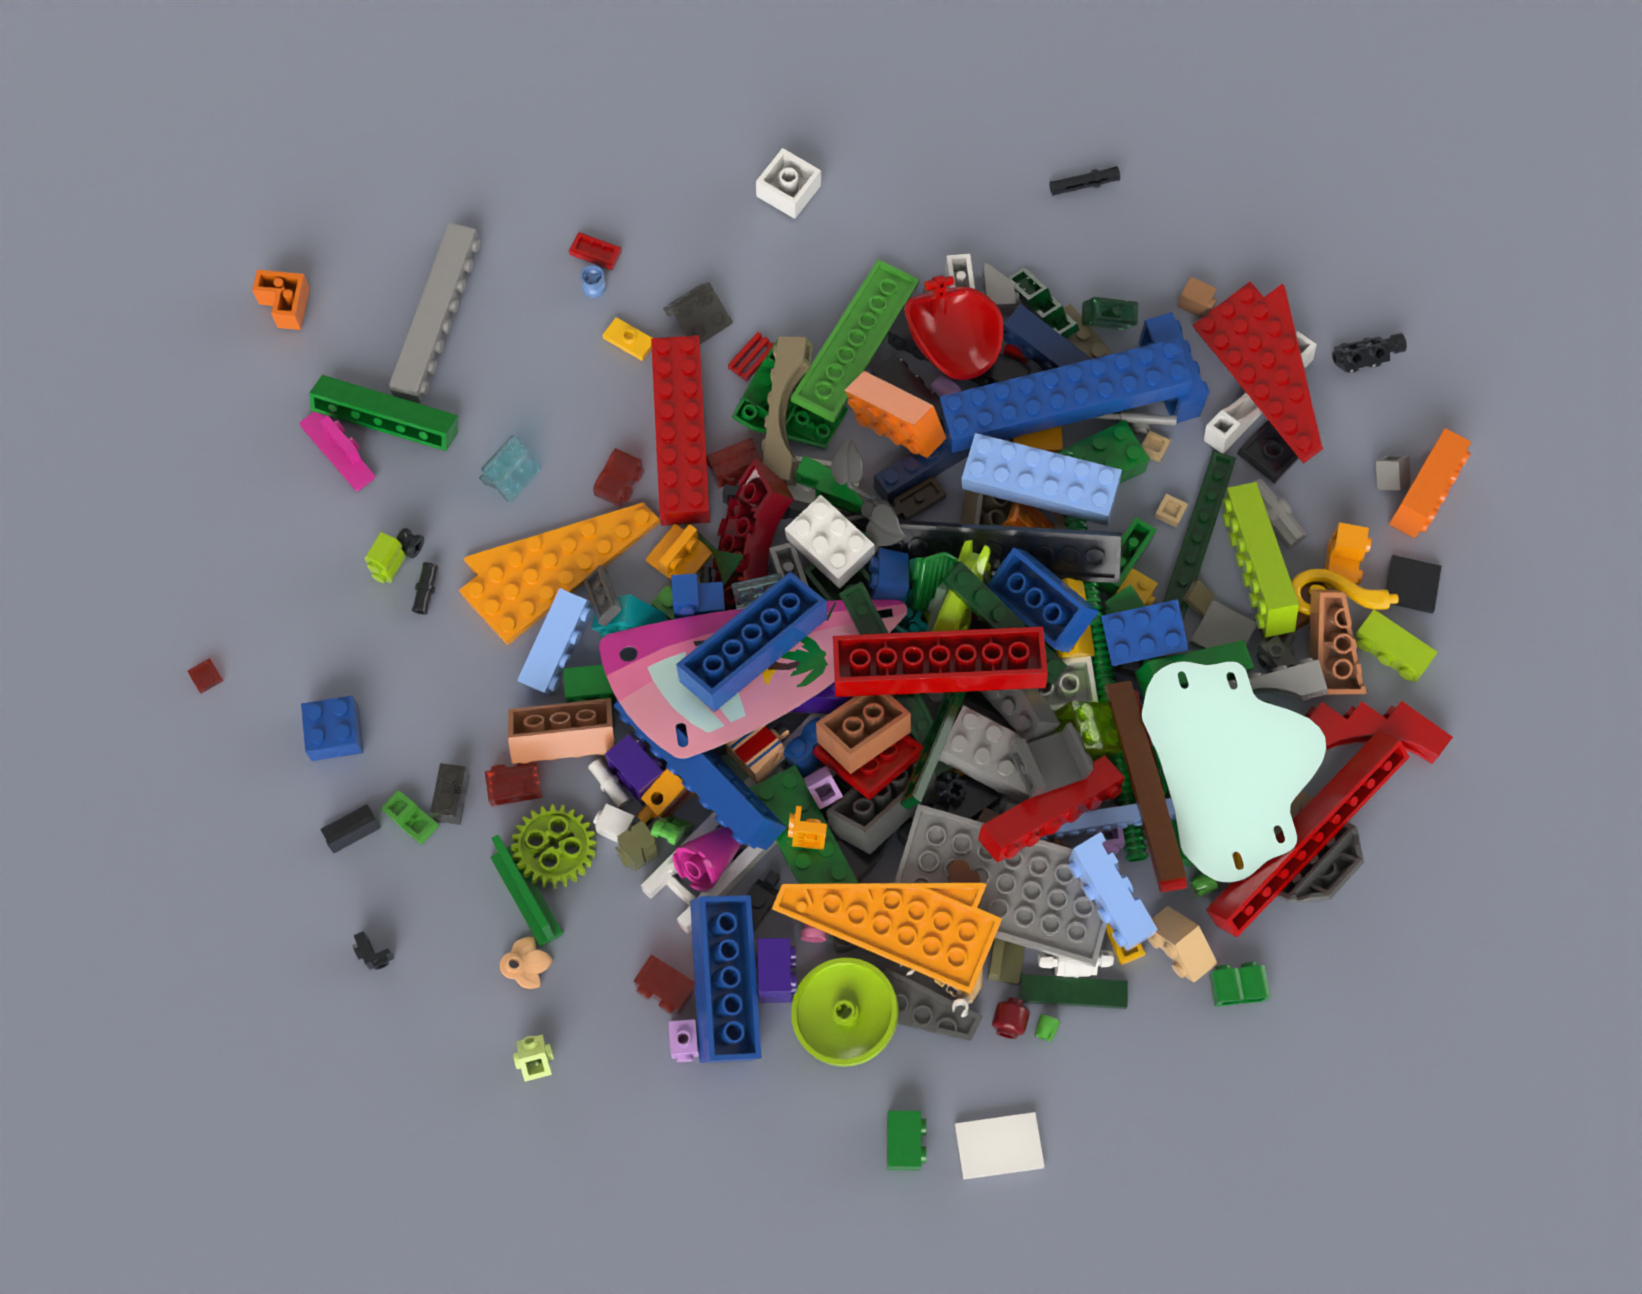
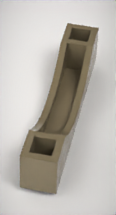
[762,336,813,486]

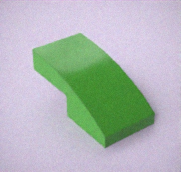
[380,790,439,845]

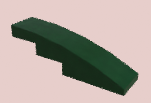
[1008,267,1080,339]

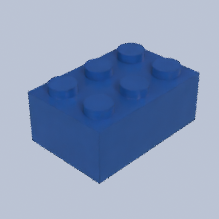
[1101,599,1190,666]

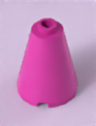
[672,826,742,892]

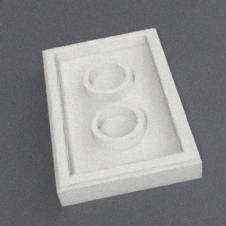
[954,1112,1045,1180]

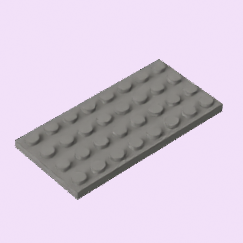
[894,804,1123,967]

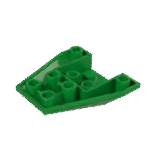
[731,339,848,449]

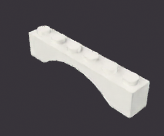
[1204,331,1317,454]

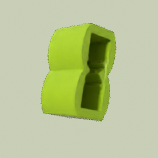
[364,532,406,583]

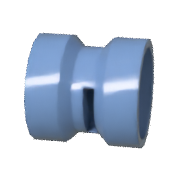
[580,265,606,298]

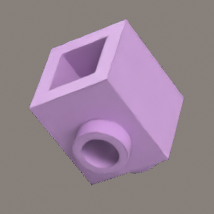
[804,766,843,809]
[668,1019,699,1062]

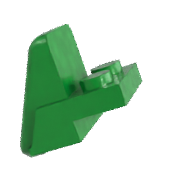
[909,552,958,611]

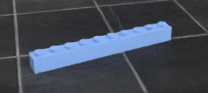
[1040,798,1176,841]

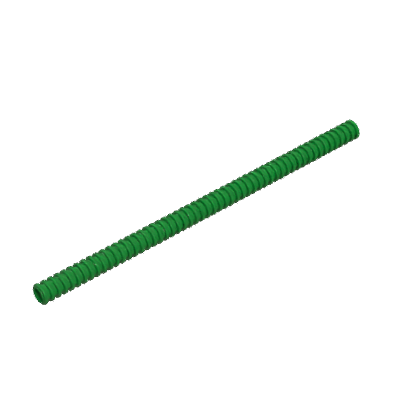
[1057,451,1149,862]

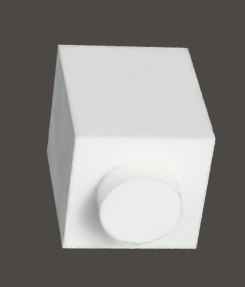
[594,804,636,842]

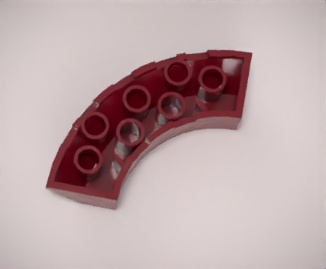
[712,458,794,611]

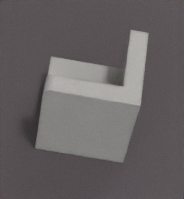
[1375,455,1410,490]

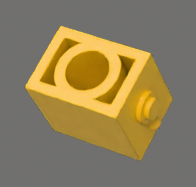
[1115,568,1158,606]

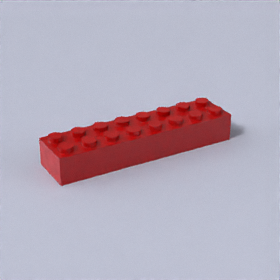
[651,335,710,526]
[833,627,1048,697]

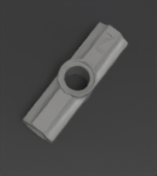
[1252,479,1307,548]

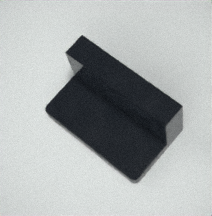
[320,804,380,853]

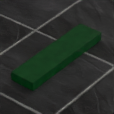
[1020,974,1128,1009]

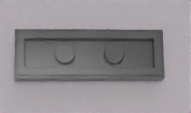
[584,565,622,627]

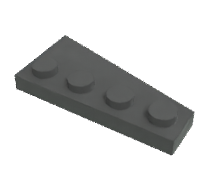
[883,967,983,1041]

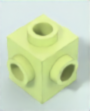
[513,1034,554,1081]

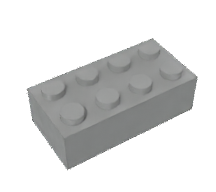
[939,706,1030,803]

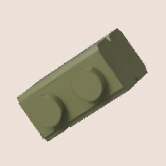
[615,821,659,871]

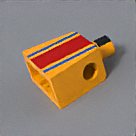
[637,769,695,827]

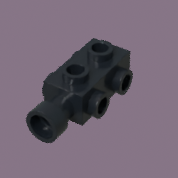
[1332,333,1407,373]

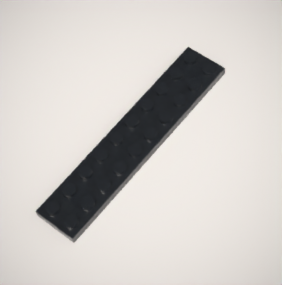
[868,520,1122,583]

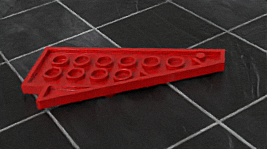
[1192,281,1323,464]

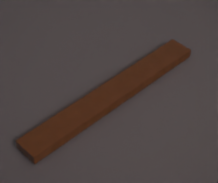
[1105,680,1186,883]

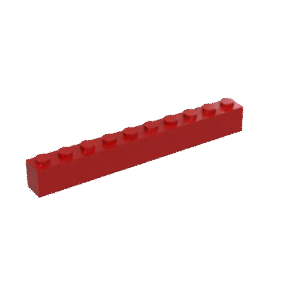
[1206,731,1410,937]

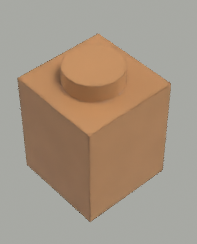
[1177,277,1217,318]

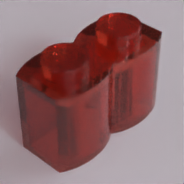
[593,448,644,507]

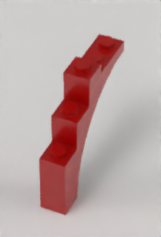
[1305,700,1453,764]

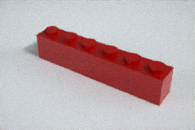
[978,755,1125,863]

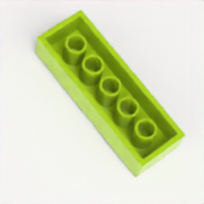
[1222,482,1299,638]

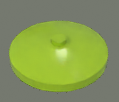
[791,958,899,1067]

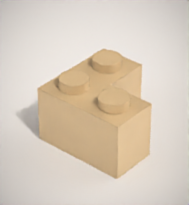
[1148,906,1218,983]

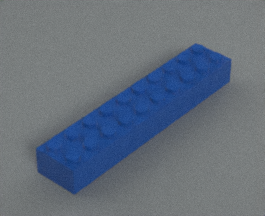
[939,338,1193,453]

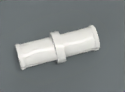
[588,758,631,809]

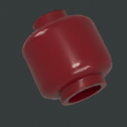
[992,997,1030,1039]

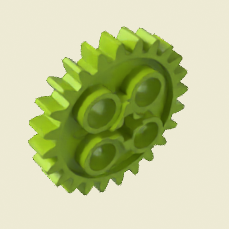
[511,804,596,889]

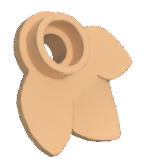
[499,937,553,989]

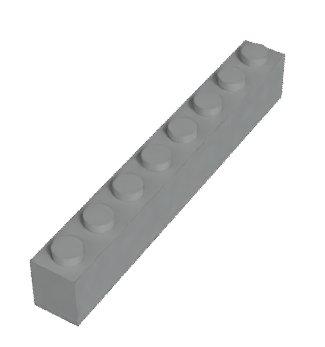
[389,223,481,403]

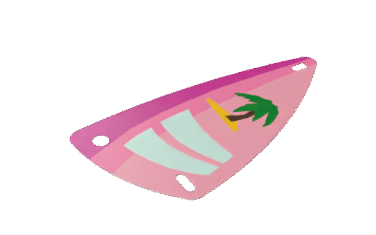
[599,600,907,759]

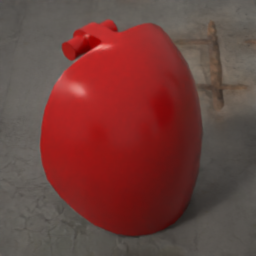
[904,275,1003,380]

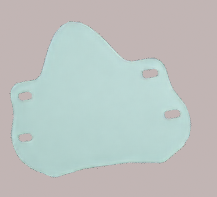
[1142,661,1326,882]

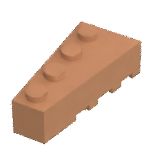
[1309,590,1367,695]

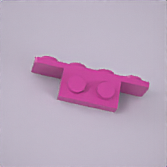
[299,412,375,492]

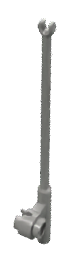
[1095,412,1177,436]

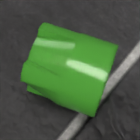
[1189,873,1218,898]
[1034,1014,1060,1042]

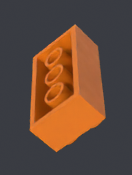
[845,371,946,458]
[1389,428,1471,538]

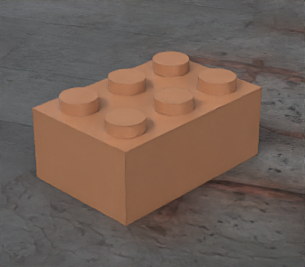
[816,695,911,774]

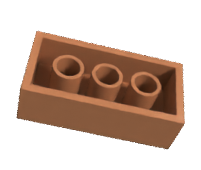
[508,698,616,764]

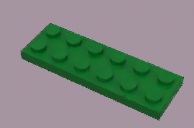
[750,765,859,884]

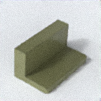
[987,938,1025,985]

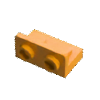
[788,806,827,850]

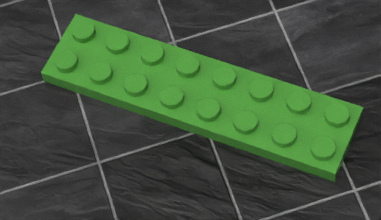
[791,259,920,423]

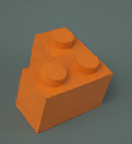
[252,269,310,330]

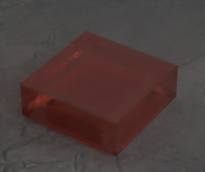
[187,658,223,694]

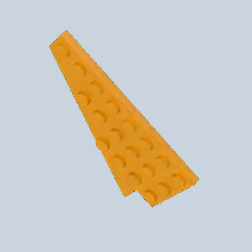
[459,502,660,646]
[772,883,1002,994]

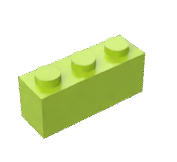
[1353,609,1438,683]

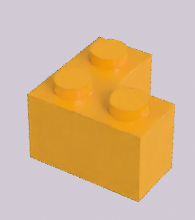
[1324,522,1372,590]

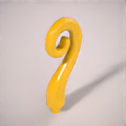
[1291,569,1399,615]

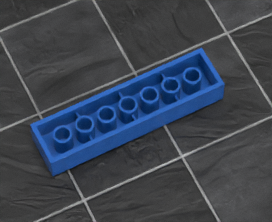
[614,701,787,850]

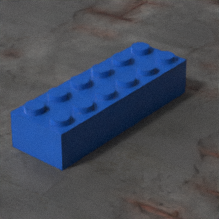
[676,572,828,712]
[690,895,762,1063]

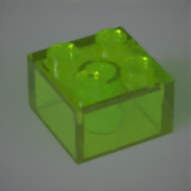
[1054,701,1122,762]

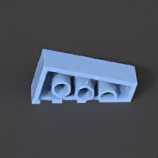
[517,588,594,696]
[1068,832,1158,951]

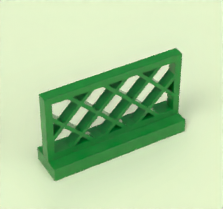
[490,834,564,948]

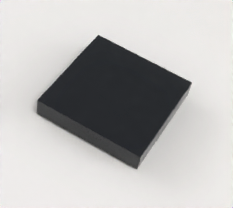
[1237,420,1299,484]
[1385,555,1442,614]

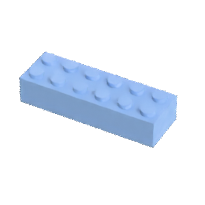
[962,433,1122,526]

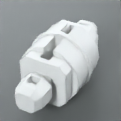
[1038,950,1114,978]

